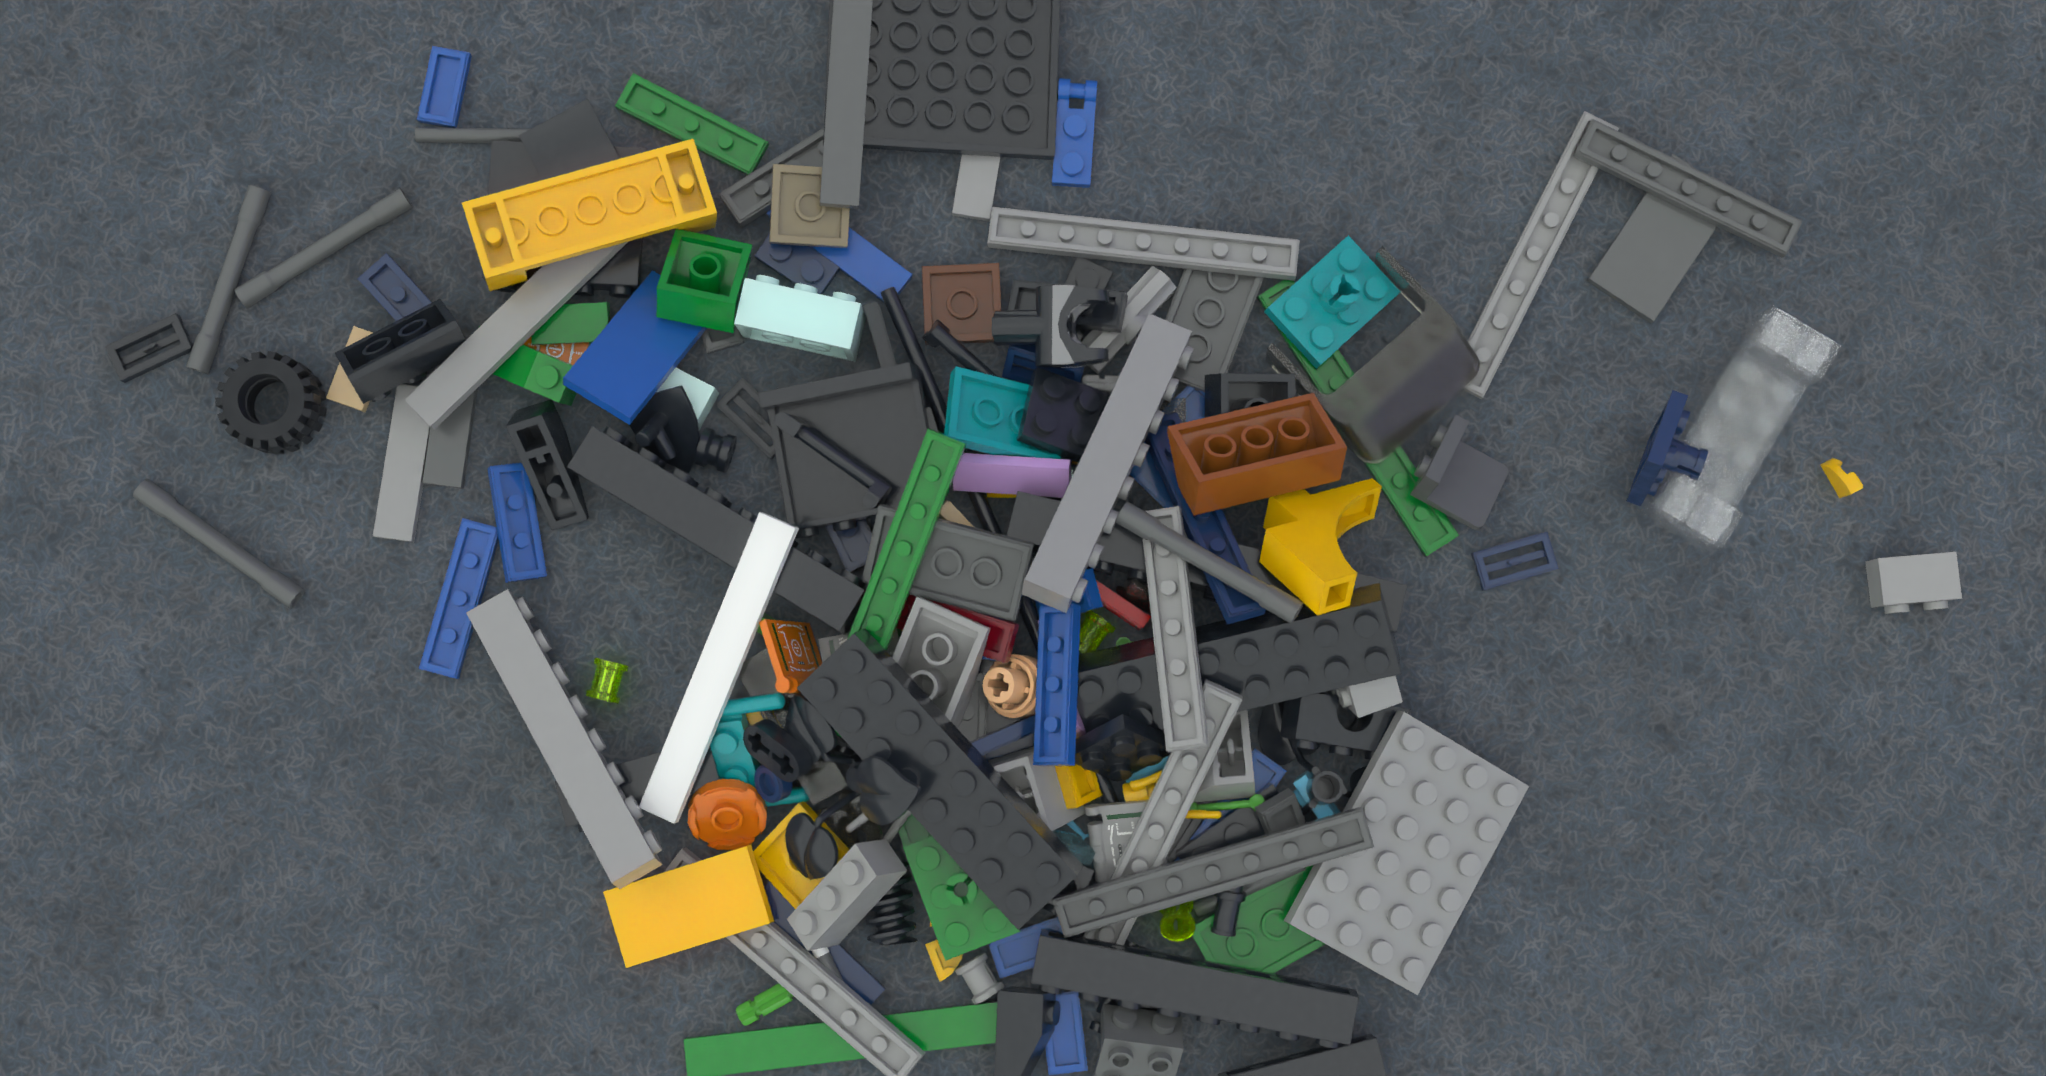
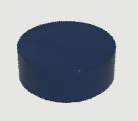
[754,765,792,803]

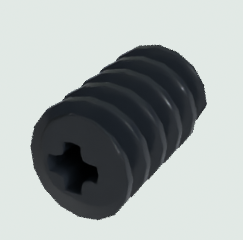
[866,861,918,945]

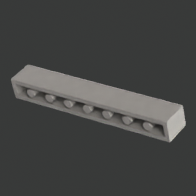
[1022,313,1194,613]
[466,589,663,889]

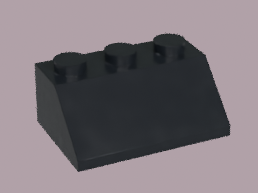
[335,299,466,404]

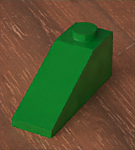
[478,326,576,406]

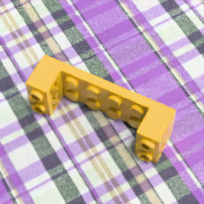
[462,139,717,291]

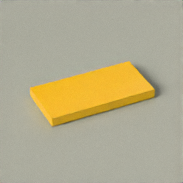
[603,845,774,968]

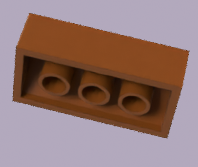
[1167,393,1347,515]

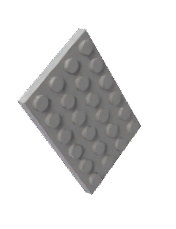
[1284,710,1529,995]

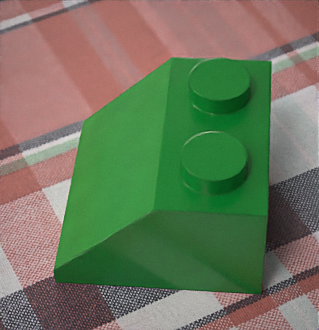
[656,229,752,333]

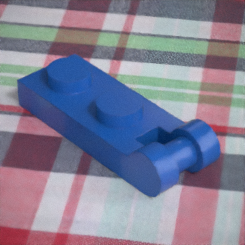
[1052,78,1097,188]

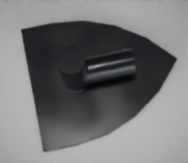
[629,385,700,473]

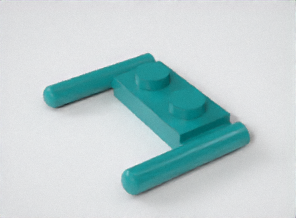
[710,693,811,806]

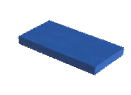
[563,270,707,425]

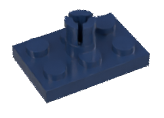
[1626,390,1709,506]

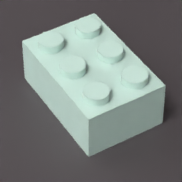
[734,275,866,362]

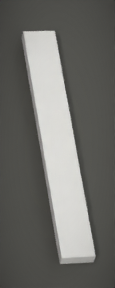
[639,512,799,824]

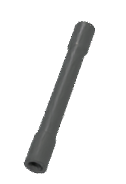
[186,185,271,375]
[234,188,413,309]
[133,479,305,609]
[1116,502,1304,624]

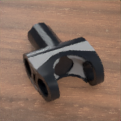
[992,285,1109,368]

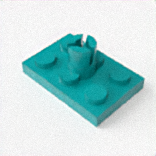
[1264,235,1401,369]
[944,366,1060,459]

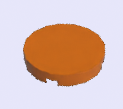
[687,779,767,850]

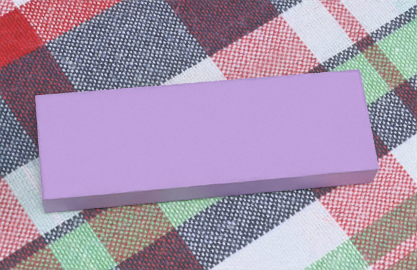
[953,453,1071,498]

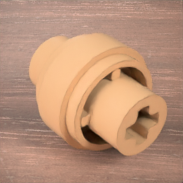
[983,654,1037,718]

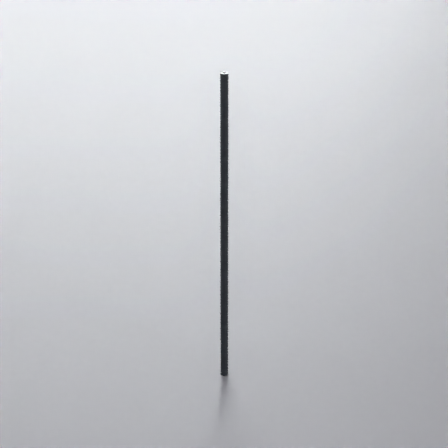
[881,287,1119,804]

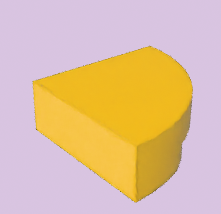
[1821,458,1863,498]
[925,939,963,982]

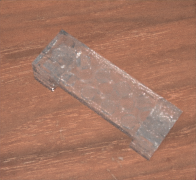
[1640,305,1842,552]

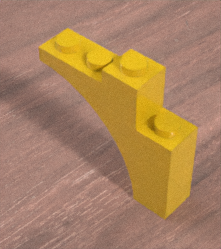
[1259,478,1382,616]

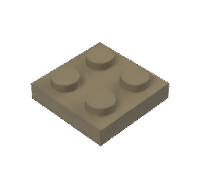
[769,164,850,249]

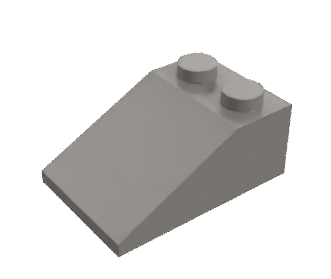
[892,596,990,729]

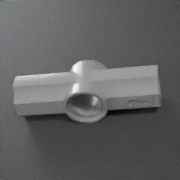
[1081,266,1177,374]

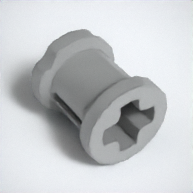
[955,952,1005,1005]

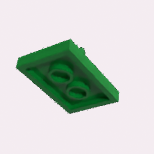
[903,836,1021,961]

